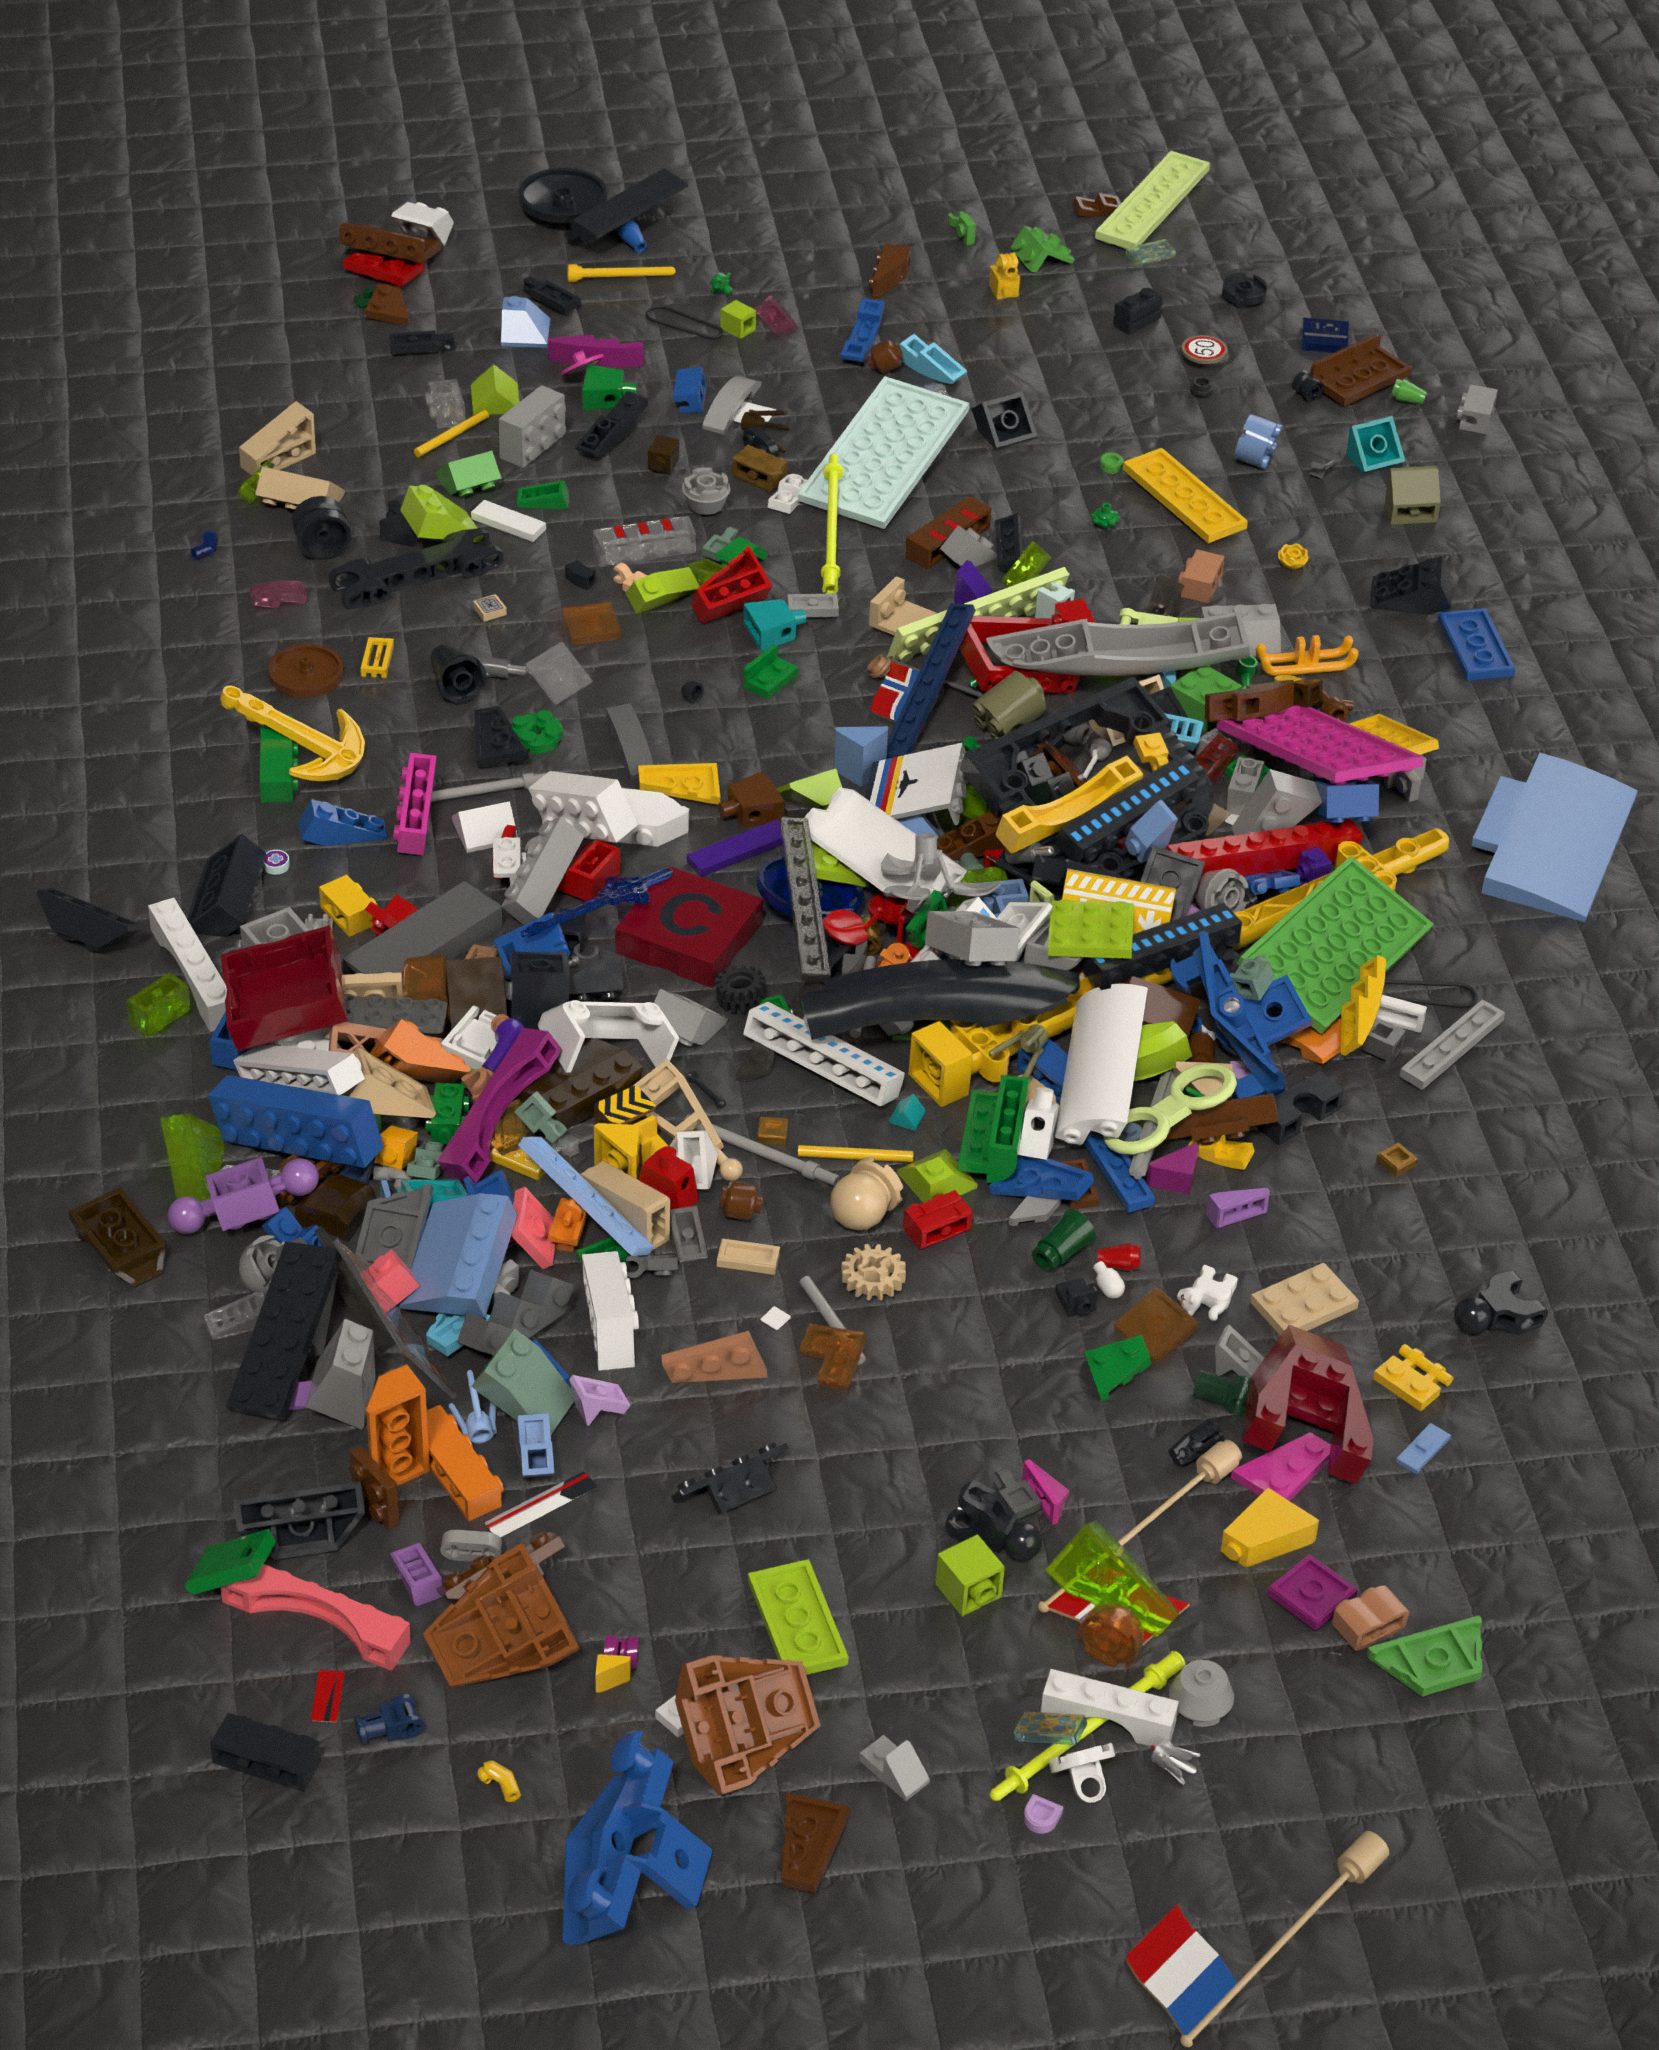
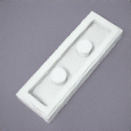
[471,500,546,542]

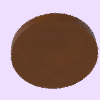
[268,644,343,698]

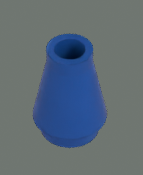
[618,220,647,253]

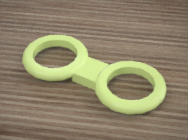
[1103,1063,1237,1155]

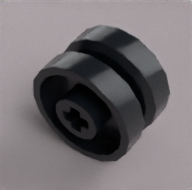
[292,496,351,560]

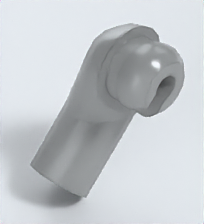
[373,1166,412,1189]

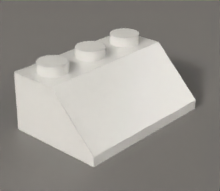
[997,902,1052,962]

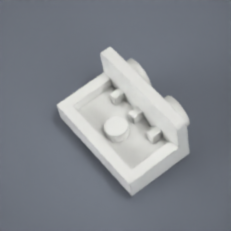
[493,837,526,886]

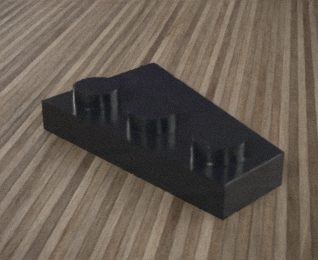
[474,706,529,768]

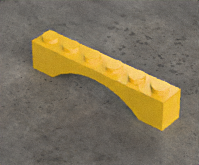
[995,756,1144,854]

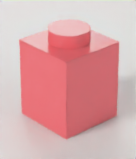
[368,1249,420,1305]

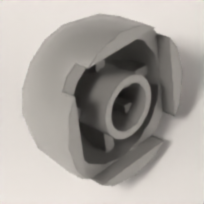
[239,1235,285,1297]

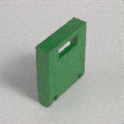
[185,1529,276,1594]

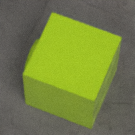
[935,1535,1005,1616]

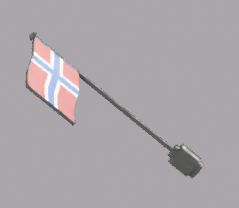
[871,656,1091,746]

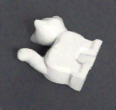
[1177,1265,1238,1321]

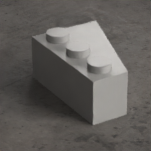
[1232,769,1322,835]

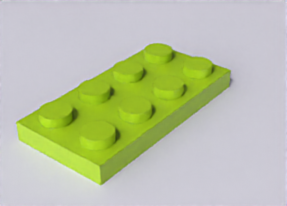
[748,1559,849,1675]

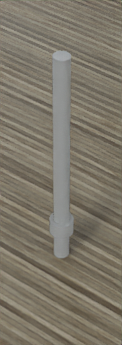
[398,773,547,806]
[685,1114,839,1186]

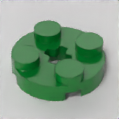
[512,710,563,754]

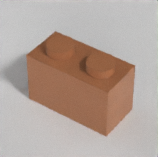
[1178,549,1225,603]

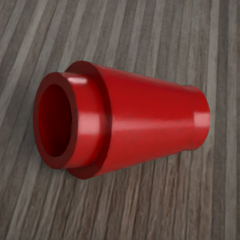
[1097,1242,1141,1272]

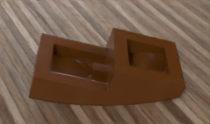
[1072,193,1121,217]

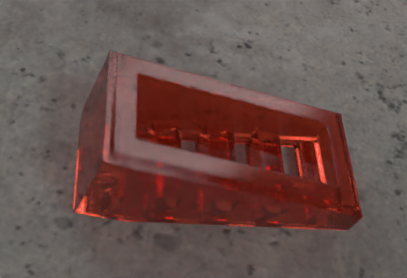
[1195,734,1240,784]

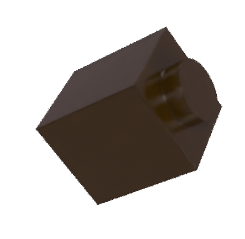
[648,435,680,475]

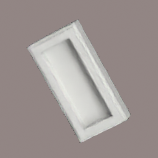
[1376,995,1427,1033]

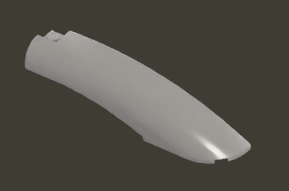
[986,611,1250,676]

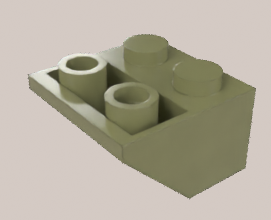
[1384,466,1441,525]

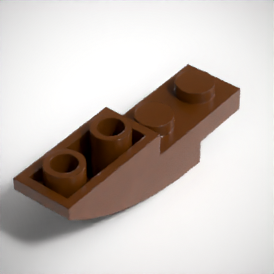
[1205,680,1294,722]
[436,1532,565,1599]

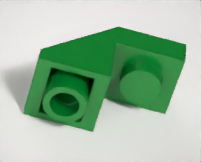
[715,536,769,567]

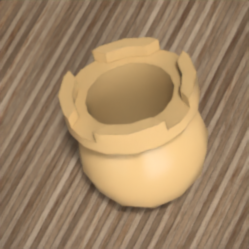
[830,1157,903,1230]

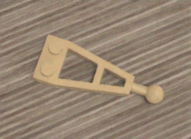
[633,1059,743,1181]

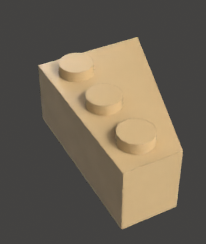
[239,401,316,480]

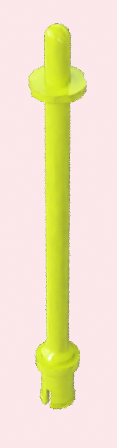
[821,453,844,594]
[990,1651,1186,1801]

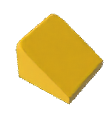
[596,1655,631,1693]

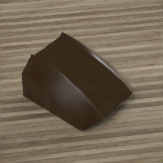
[295,1174,377,1242]

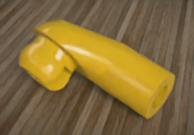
[477,1761,521,1802]

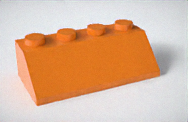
[366,1364,430,1486]

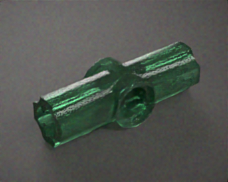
[1193,1371,1250,1417]

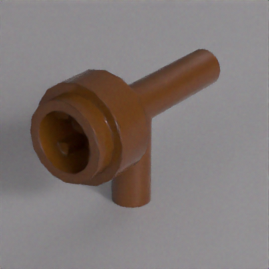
[1320,689,1354,721]

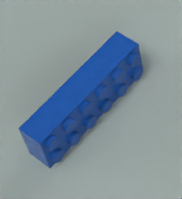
[208,1075,384,1168]

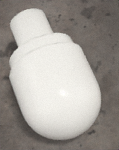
[1093,1261,1125,1299]

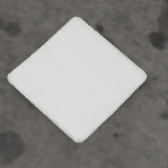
[760,1306,791,1330]

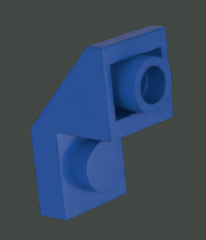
[261,1206,334,1248]

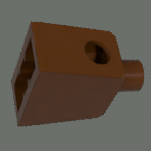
[718,771,785,827]

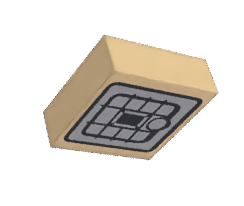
[473,594,507,622]

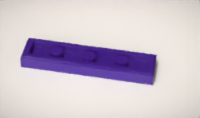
[687,819,784,877]

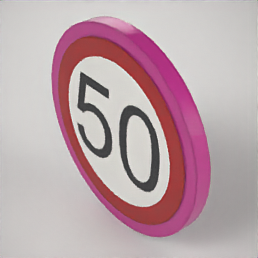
[561,350,605,377]

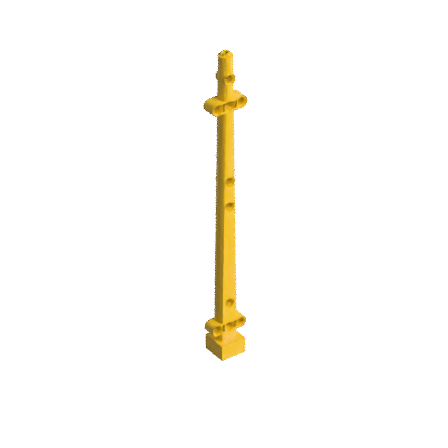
[908,828,1449,1107]

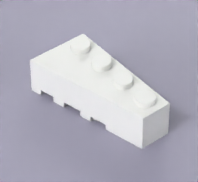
[582,1251,639,1371]

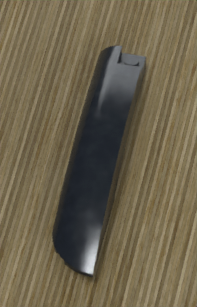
[798,959,1080,1040]

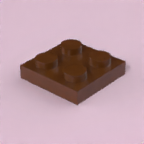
[349,1446,399,1531]

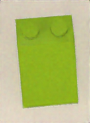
[400,485,483,542]

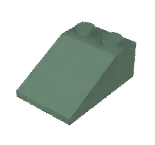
[471,1329,574,1435]

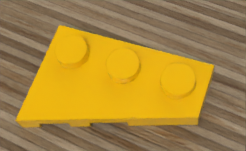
[638,763,720,805]

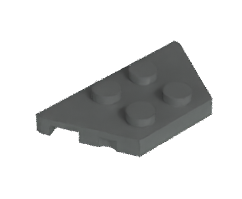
[354,1184,434,1269]

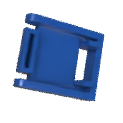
[494,913,570,979]

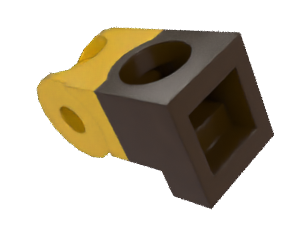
[1274,675,1323,707]

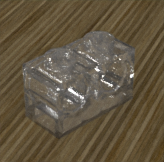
[425,379,465,429]

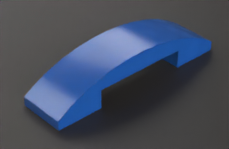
[841,298,885,362]

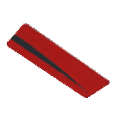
[311,1670,345,1722]

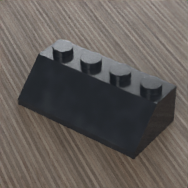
[187,834,266,937]

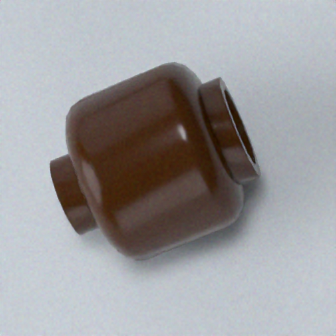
[868,339,904,374]
[719,1181,763,1221]

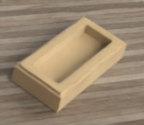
[717,1239,780,1275]

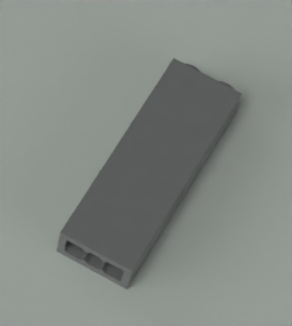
[342,881,503,991]

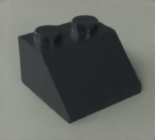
[971,391,1037,449]

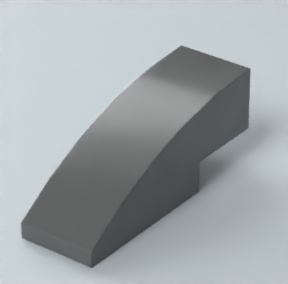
[606,703,654,779]

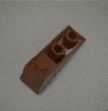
[869,243,911,299]
[937,810,1006,861]

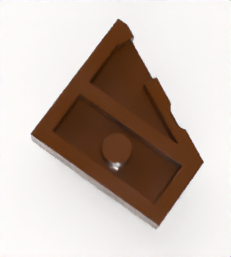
[365,284,409,326]

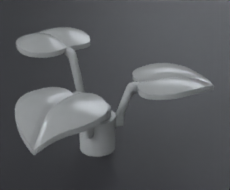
[881,833,1001,900]

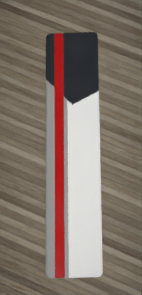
[485,1471,597,1538]

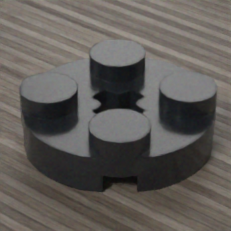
[1222,273,1267,309]

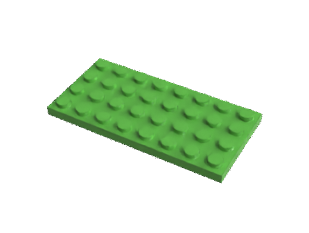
[1237,856,1434,1035]

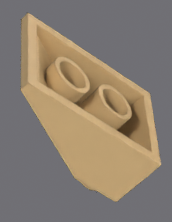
[344,1047,436,1118]

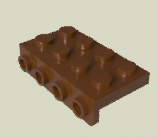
[339,222,442,263]
[1310,334,1412,406]

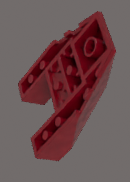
[1241,1325,1374,1484]

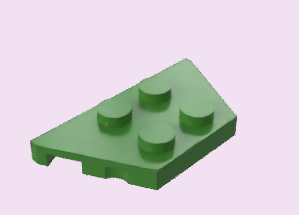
[1367,1615,1482,1697]

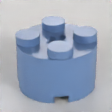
[1234,414,1283,470]

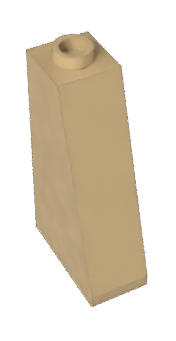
[581,1161,670,1250]

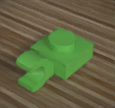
[948,211,976,245]

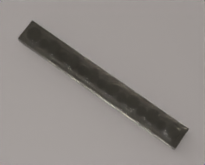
[780,817,831,982]

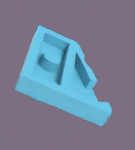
[426,1313,490,1356]

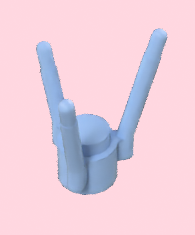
[449,1370,497,1443]

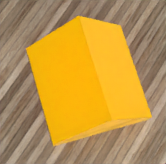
[594,1123,639,1180]

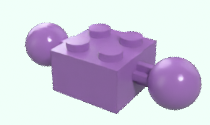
[167,1157,319,1234]

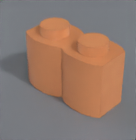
[1332,1585,1409,1651]

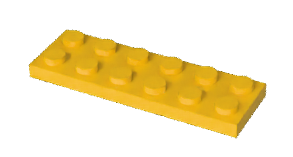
[1123,448,1248,543]

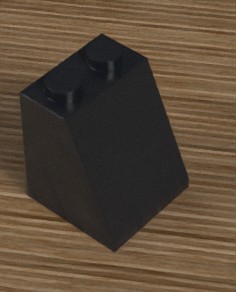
[509,951,570,1030]

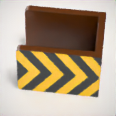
[594,1085,656,1125]

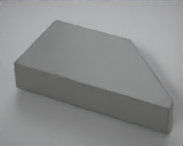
[1009,1196,1061,1226]

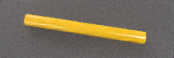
[414,410,489,457]
[798,1145,913,1163]

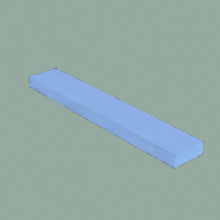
[518,1137,654,1256]

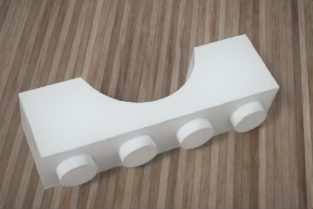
[1040,1669,1179,1746]

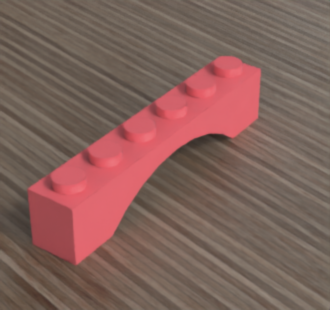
[221,1564,411,1671]

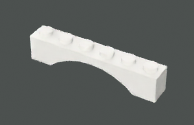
[148,898,227,1032]

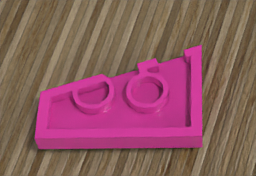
[1231,1432,1331,1501]

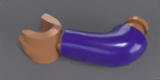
[461,1014,525,1102]

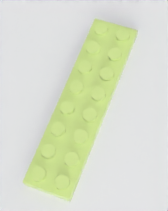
[1095,151,1210,251]
[887,567,1069,663]

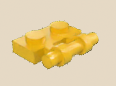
[1373,1344,1454,1412]

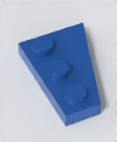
[989,1155,1094,1200]

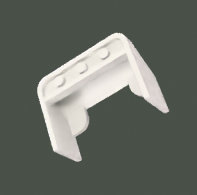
[538,1000,679,1073]

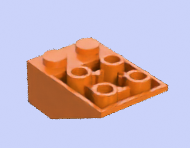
[370,1019,471,1084]

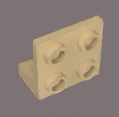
[869,576,937,636]

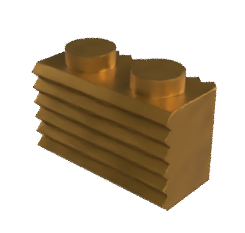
[732,445,788,492]

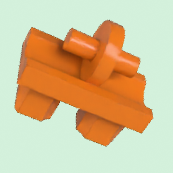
[875,943,909,968]
[548,1198,588,1252]

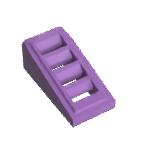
[1206,1188,1270,1228]
[390,1543,443,1606]

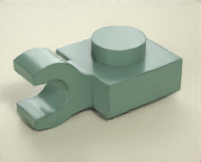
[702,527,738,563]
[515,1091,567,1143]

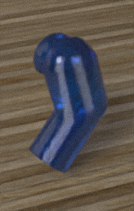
[191,530,218,560]

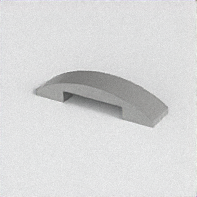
[702,376,761,435]

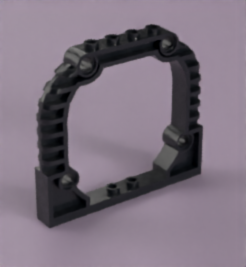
[960,677,1214,880]

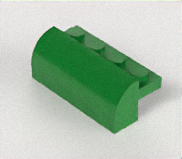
[958,1075,1030,1183]

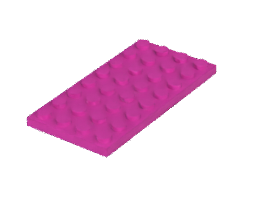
[1217,705,1423,785]

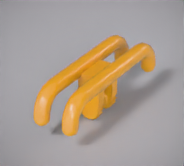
[1256,635,1359,676]

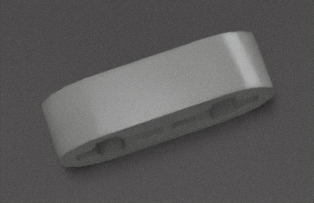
[440,1530,502,1561]

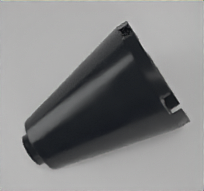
[430,645,487,704]

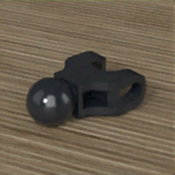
[1454,1271,1548,1334]
[945,1481,1043,1561]

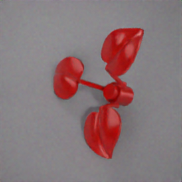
[821,892,923,963]

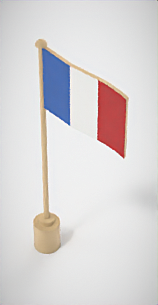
[1126,1831,1389,2047]

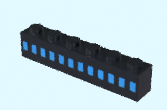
[1056,757,1199,864]
[1082,903,1242,990]

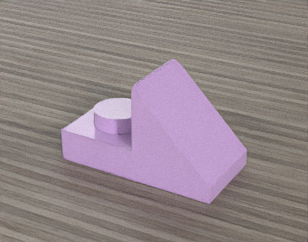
[569,1375,631,1426]

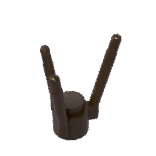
[741,409,790,453]

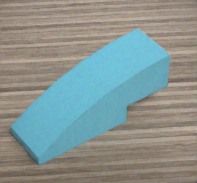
[899,334,967,384]

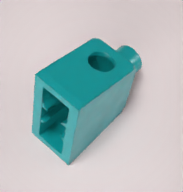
[744,599,806,651]

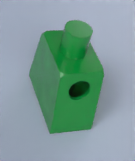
[582,365,637,410]

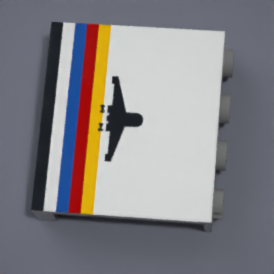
[865,743,969,825]

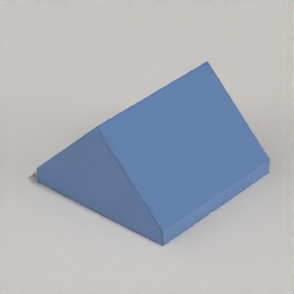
[834,726,888,787]

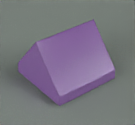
[289,1381,312,1410]

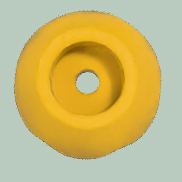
[1278,544,1309,570]

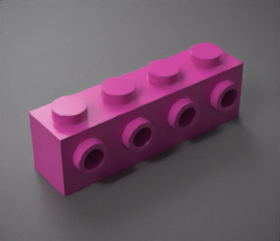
[393,753,436,855]

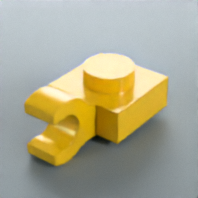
[1133,733,1169,772]

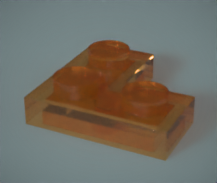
[800,1323,867,1390]

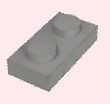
[787,593,839,618]

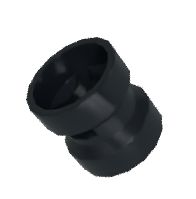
[1292,370,1324,402]

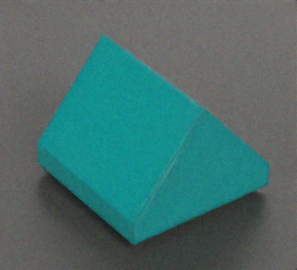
[889,1094,926,1131]

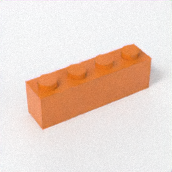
[427,1405,504,1522]

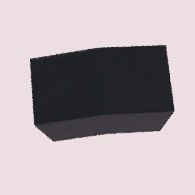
[565,560,596,590]

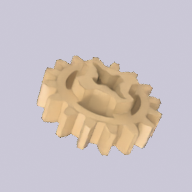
[841,1244,906,1300]

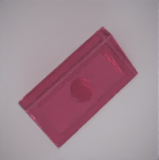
[755,295,799,334]

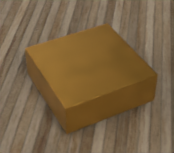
[757,1117,788,1146]
[1376,1142,1418,1177]

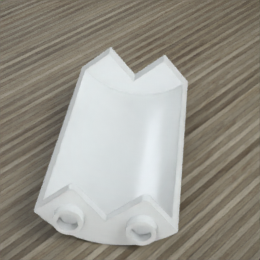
[799,787,967,914]
[1055,984,1148,1145]

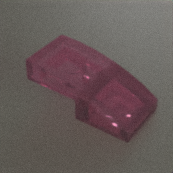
[249,580,308,609]

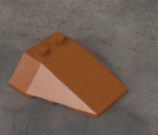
[423,1543,580,1688]
[675,1655,821,1795]

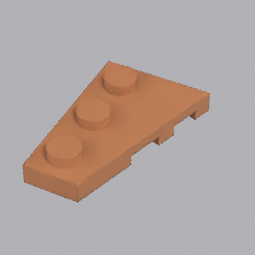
[661,1331,768,1383]

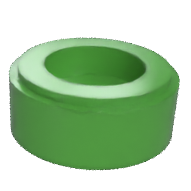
[1099,453,1124,474]

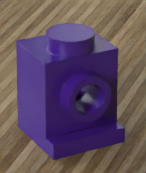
[1296,847,1332,886]

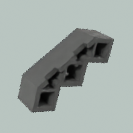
[457,1270,574,1355]

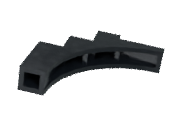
[1017,750,1076,834]

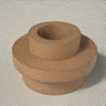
[867,655,891,678]

